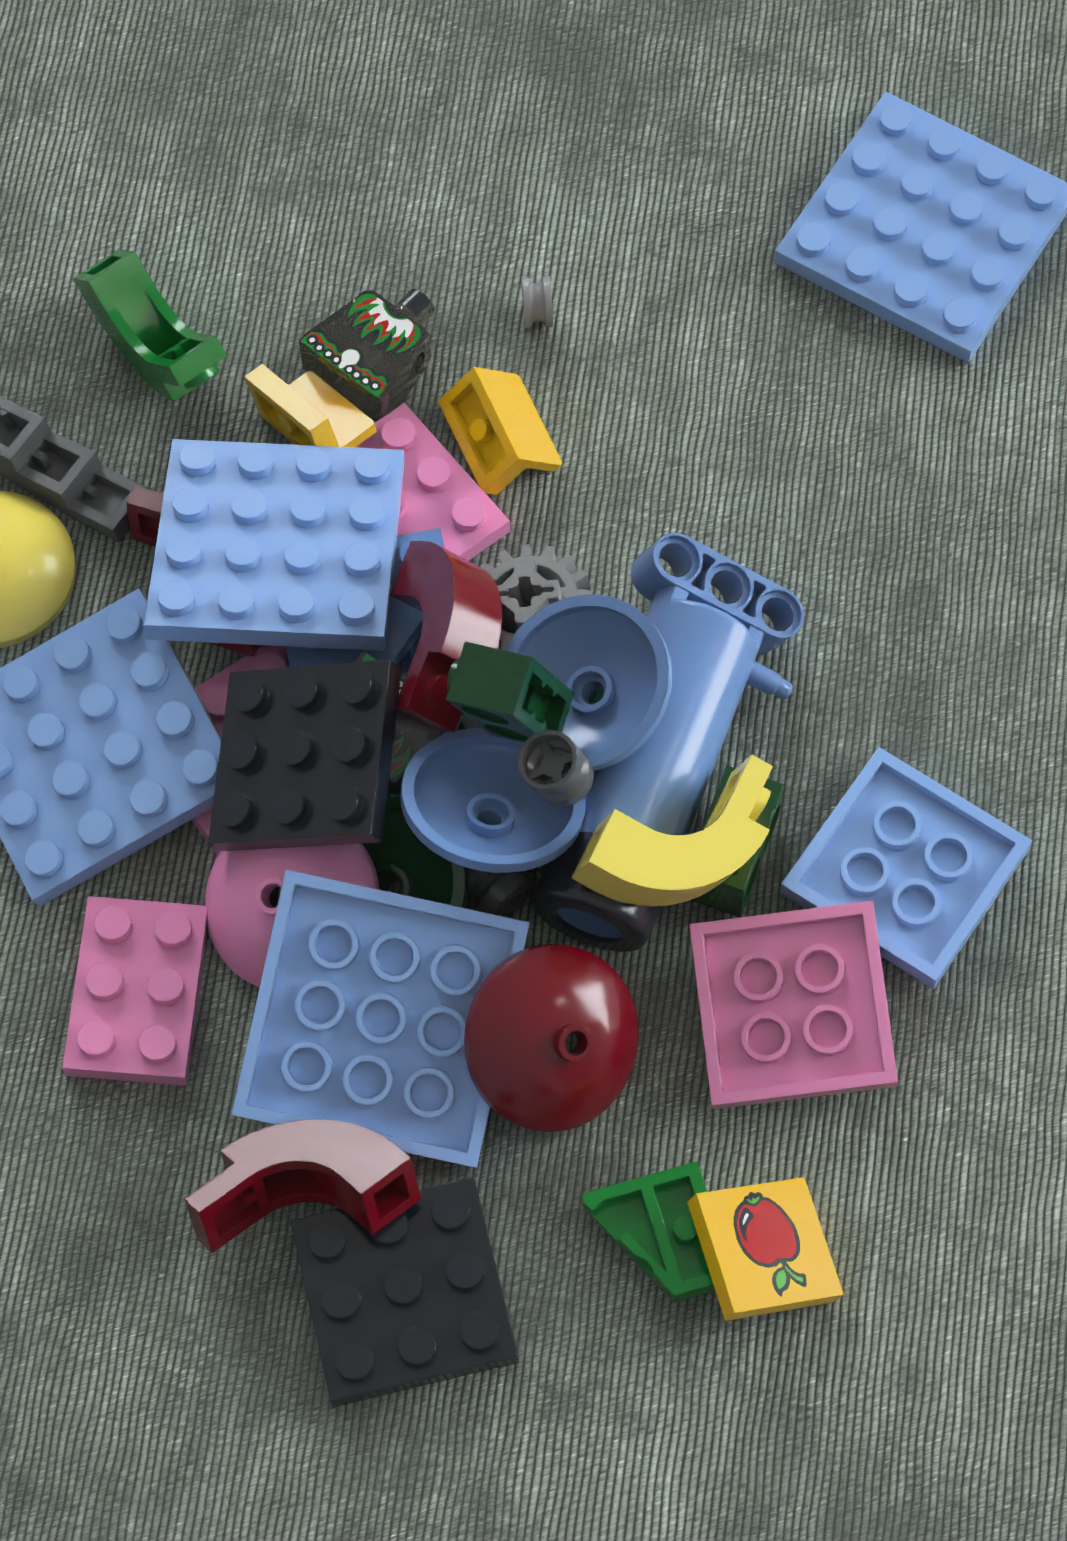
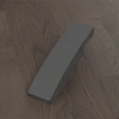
[0,396,147,543]

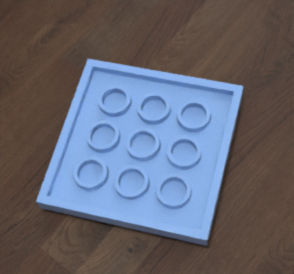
[774,91,1067,363]
[144,439,405,651]
[0,588,222,907]
[232,870,530,1168]

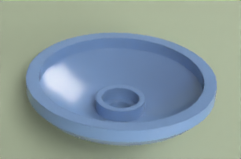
[505,594,672,772]
[400,728,586,873]

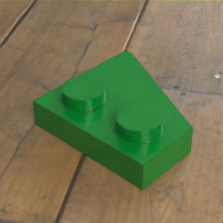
[581,1161,715,1303]

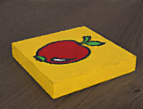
[687,1177,844,1321]

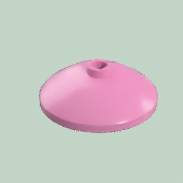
[205,843,380,987]

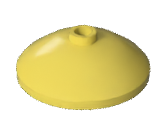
[0,490,76,648]

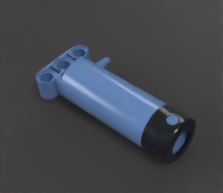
[532,533,804,952]

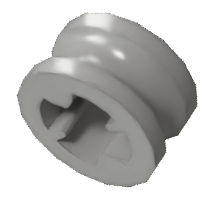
[521,276,553,329]

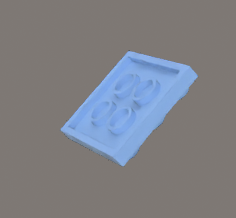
[780,747,1032,989]

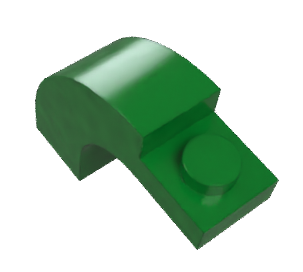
[73,249,227,402]

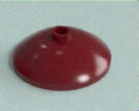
[464,944,639,1132]

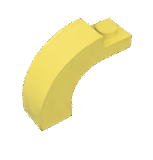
[571,754,773,906]

